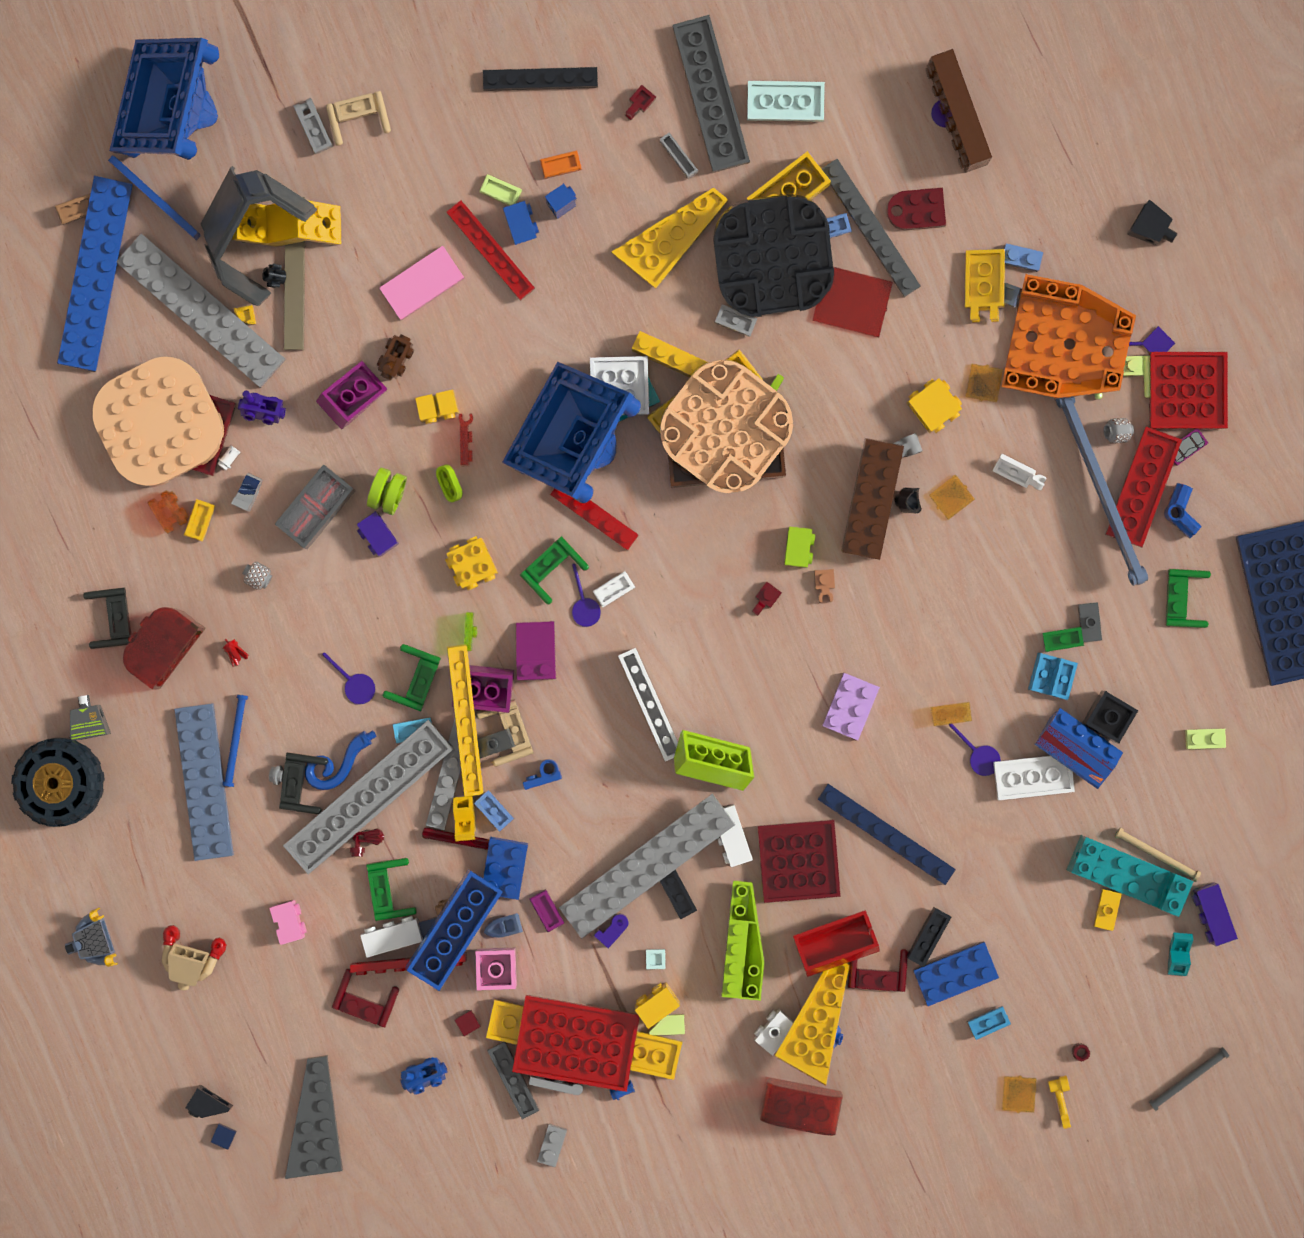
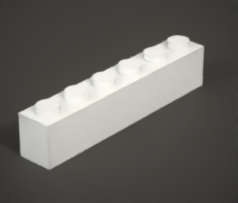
[618,648,678,762]

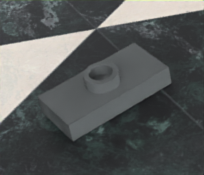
[1078,602,1102,642]
[477,728,515,758]

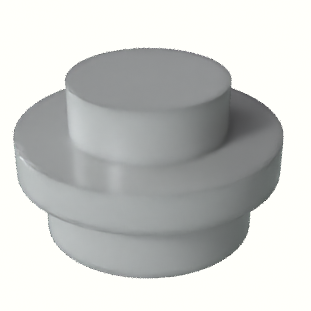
[269,766,284,785]

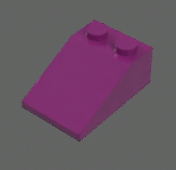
[316,361,387,430]
[516,621,557,680]

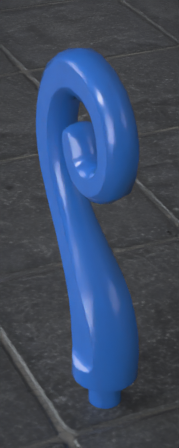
[305,730,377,790]

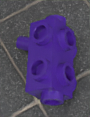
[238,390,286,425]

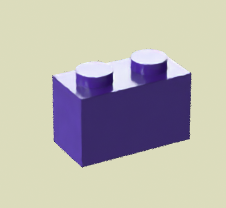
[357,511,399,557]

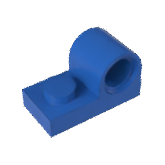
[523,759,562,790]

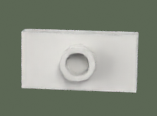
[593,571,635,607]

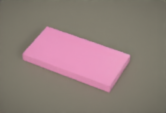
[380,246,464,320]

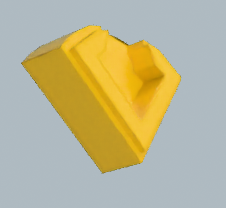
[233,305,256,325]

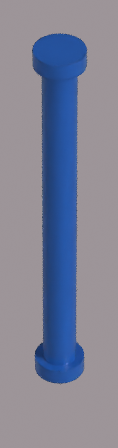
[222,694,248,787]

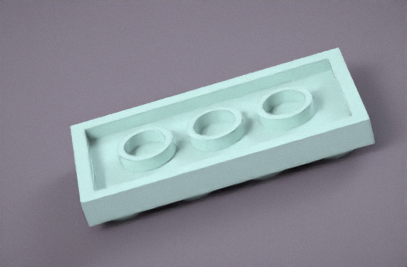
[747,81,825,122]

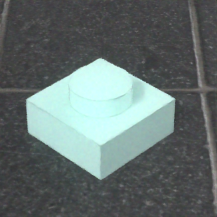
[646,949,666,969]

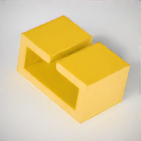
[415,389,459,424]

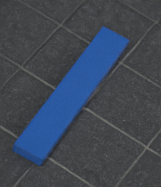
[108,155,201,241]

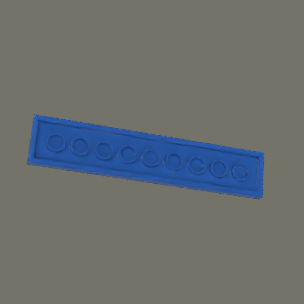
[57,176,133,372]

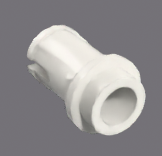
[217,445,241,470]

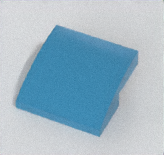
[1028,653,1078,700]

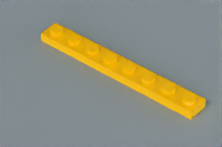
[447,644,484,797]

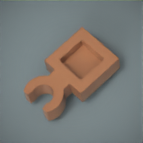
[814,569,835,603]

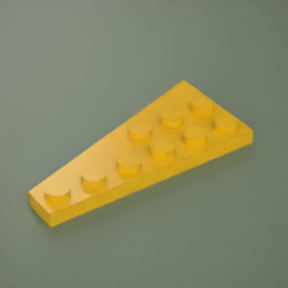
[611,187,728,289]

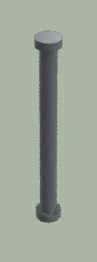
[1149,1047,1229,1111]

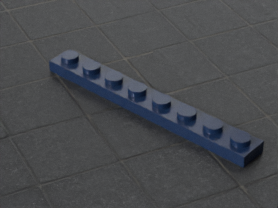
[818,784,956,885]

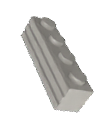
[660,132,698,180]

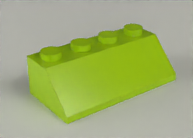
[674,730,754,791]

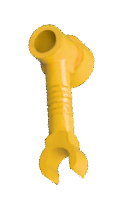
[1048,1075,1071,1129]

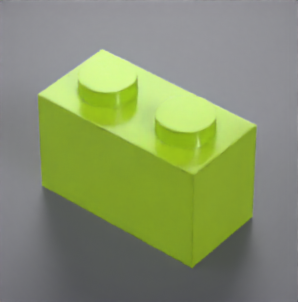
[784,526,815,568]

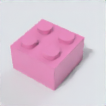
[475,947,517,990]

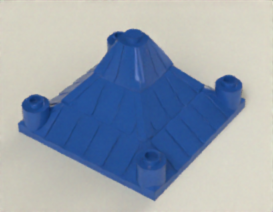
[109,38,219,160]
[502,361,641,503]

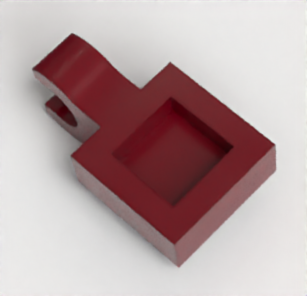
[625,85,656,120]
[752,582,782,616]

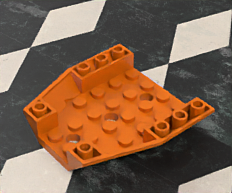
[1001,274,1136,398]

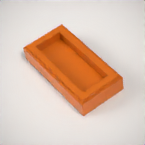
[540,150,582,179]

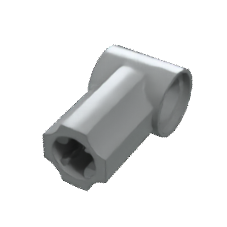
[894,433,923,457]

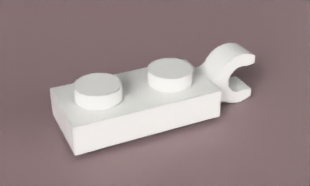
[992,454,1047,490]

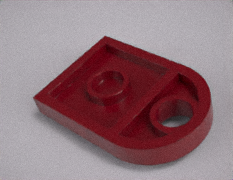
[887,187,946,230]

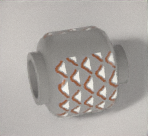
[1104,418,1134,443]
[242,562,272,590]

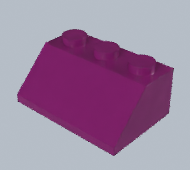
[452,665,514,713]

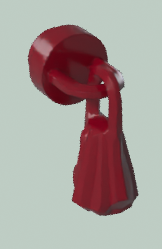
[350,828,384,857]

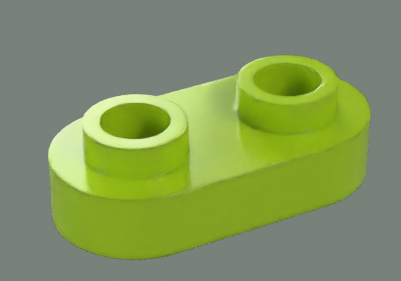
[436,464,463,502]

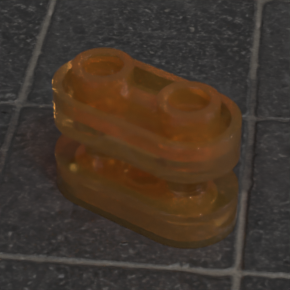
[147,490,189,534]

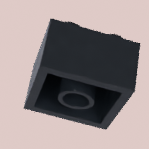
[1082,691,1139,744]

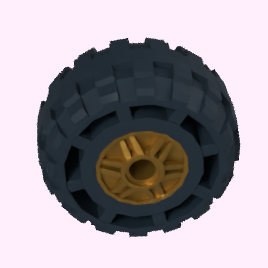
[11,738,105,827]

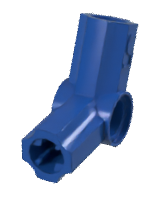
[1164,483,1202,539]

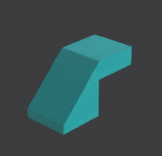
[1168,932,1193,976]

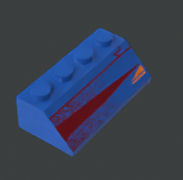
[1034,708,1123,789]

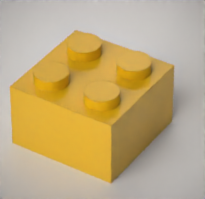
[635,983,680,1029]

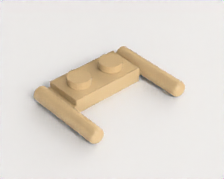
[326,91,391,146]
[476,699,534,767]

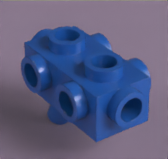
[400,1057,448,1095]

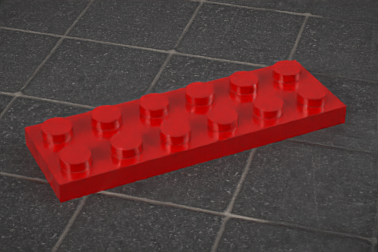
[1105,427,1182,548]

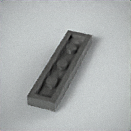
[487,1042,540,1119]

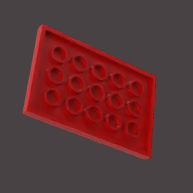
[512,995,640,1092]

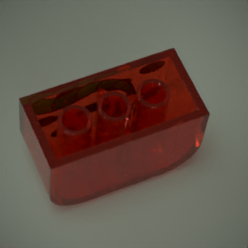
[123,607,206,690]
[759,1077,843,1136]

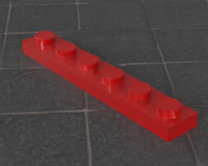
[447,200,535,301]
[350,952,467,975]

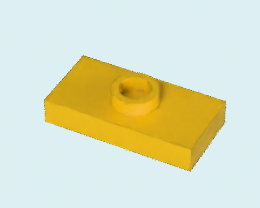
[184,499,215,542]
[1093,889,1122,931]

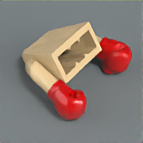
[162,925,227,990]

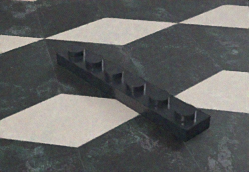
[483,67,598,91]

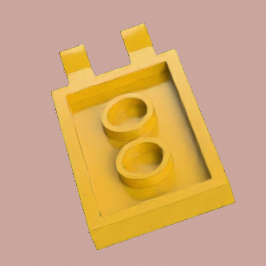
[965,249,1005,323]

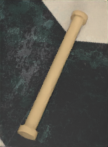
[1114,827,1201,882]

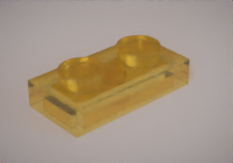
[931,702,972,726]

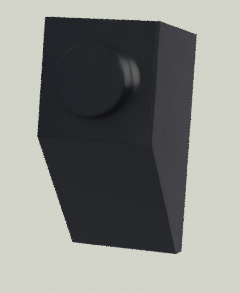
[185,1085,233,1118]

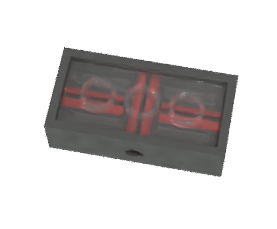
[275,464,356,550]

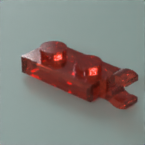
[459,413,474,467]

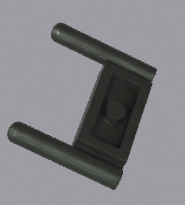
[83,587,132,649]
[279,752,328,815]

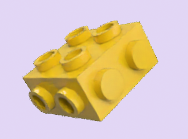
[907,378,962,434]
[445,536,498,591]

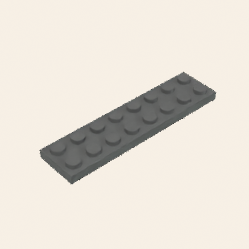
[672,15,750,173]

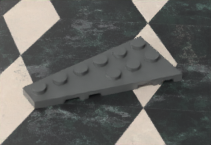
[285,1055,343,1179]

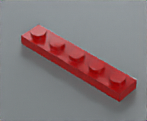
[550,489,639,551]

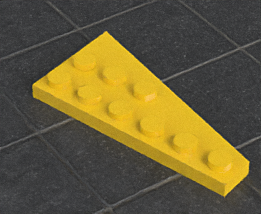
[775,963,849,1086]

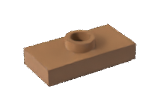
[55,193,91,225]

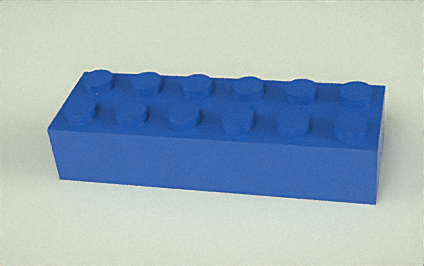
[405,869,503,991]

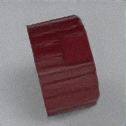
[1072,1043,1090,1062]

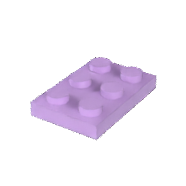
[822,673,880,740]

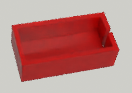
[793,910,880,977]

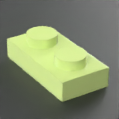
[1185,729,1226,749]

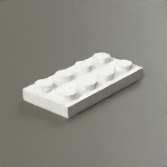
[993,756,1075,800]

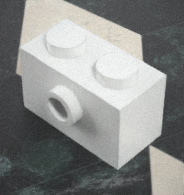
[754,1009,794,1056]

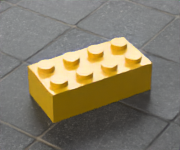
[746,151,831,200]

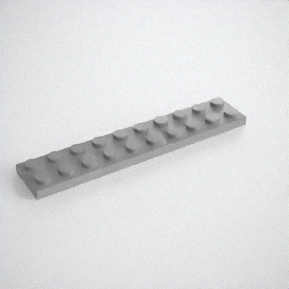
[117,234,286,388]
[283,720,454,875]
[559,793,736,939]

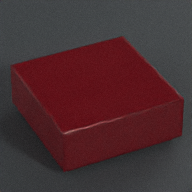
[454,1010,481,1037]

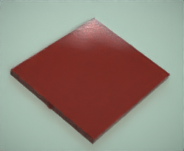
[812,267,893,338]

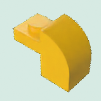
[453,796,476,841]

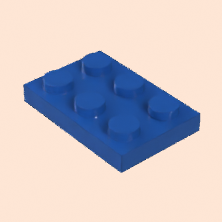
[483,837,528,900]

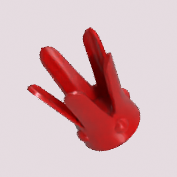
[223,639,249,667]

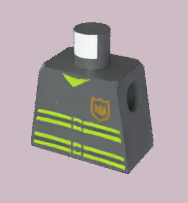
[70,695,111,741]

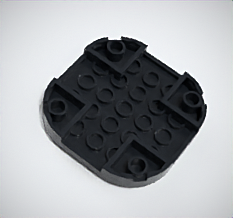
[713,194,834,317]

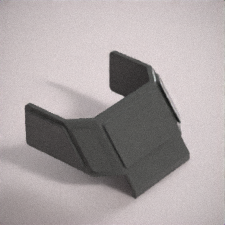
[201,166,317,306]

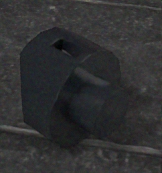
[895,488,922,514]

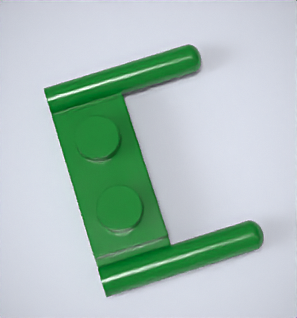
[520,536,589,605]
[1166,569,1211,628]
[382,644,441,712]
[366,858,417,921]

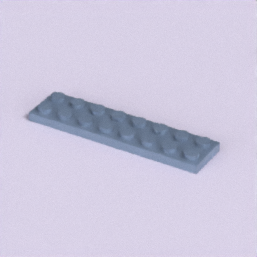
[174,703,234,861]

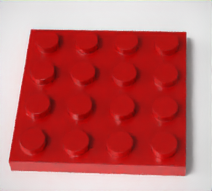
[1149,352,1228,429]

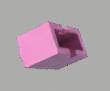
[270,900,307,945]

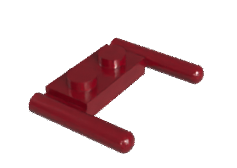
[848,949,908,992]
[332,969,399,1028]

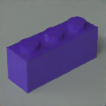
[1192,882,1238,946]

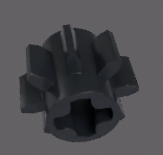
[262,264,286,288]

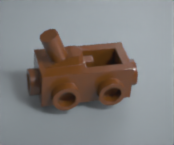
[377,334,414,380]

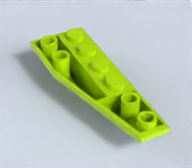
[721,881,764,1001]

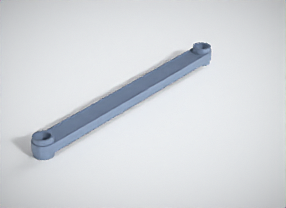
[1055,397,1148,586]

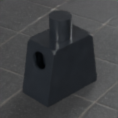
[1128,200,1178,245]

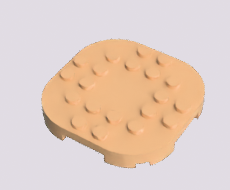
[93,357,224,487]
[660,360,793,493]

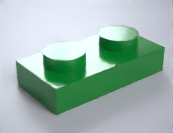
[1042,627,1084,652]

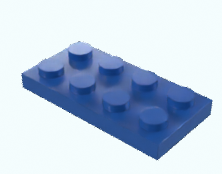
[913,942,999,1006]

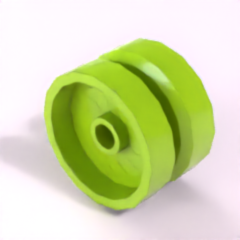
[367,467,407,516]

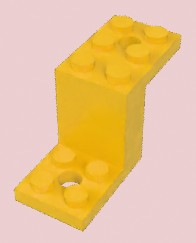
[232,200,341,247]

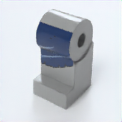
[231,473,263,512]

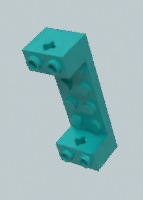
[1066,835,1194,917]

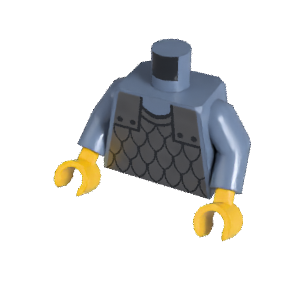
[65,908,118,967]

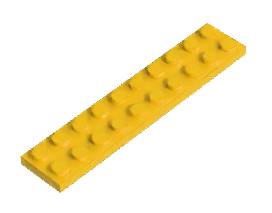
[486,999,682,1080]

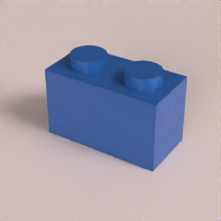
[545,183,577,219]
[503,201,539,245]

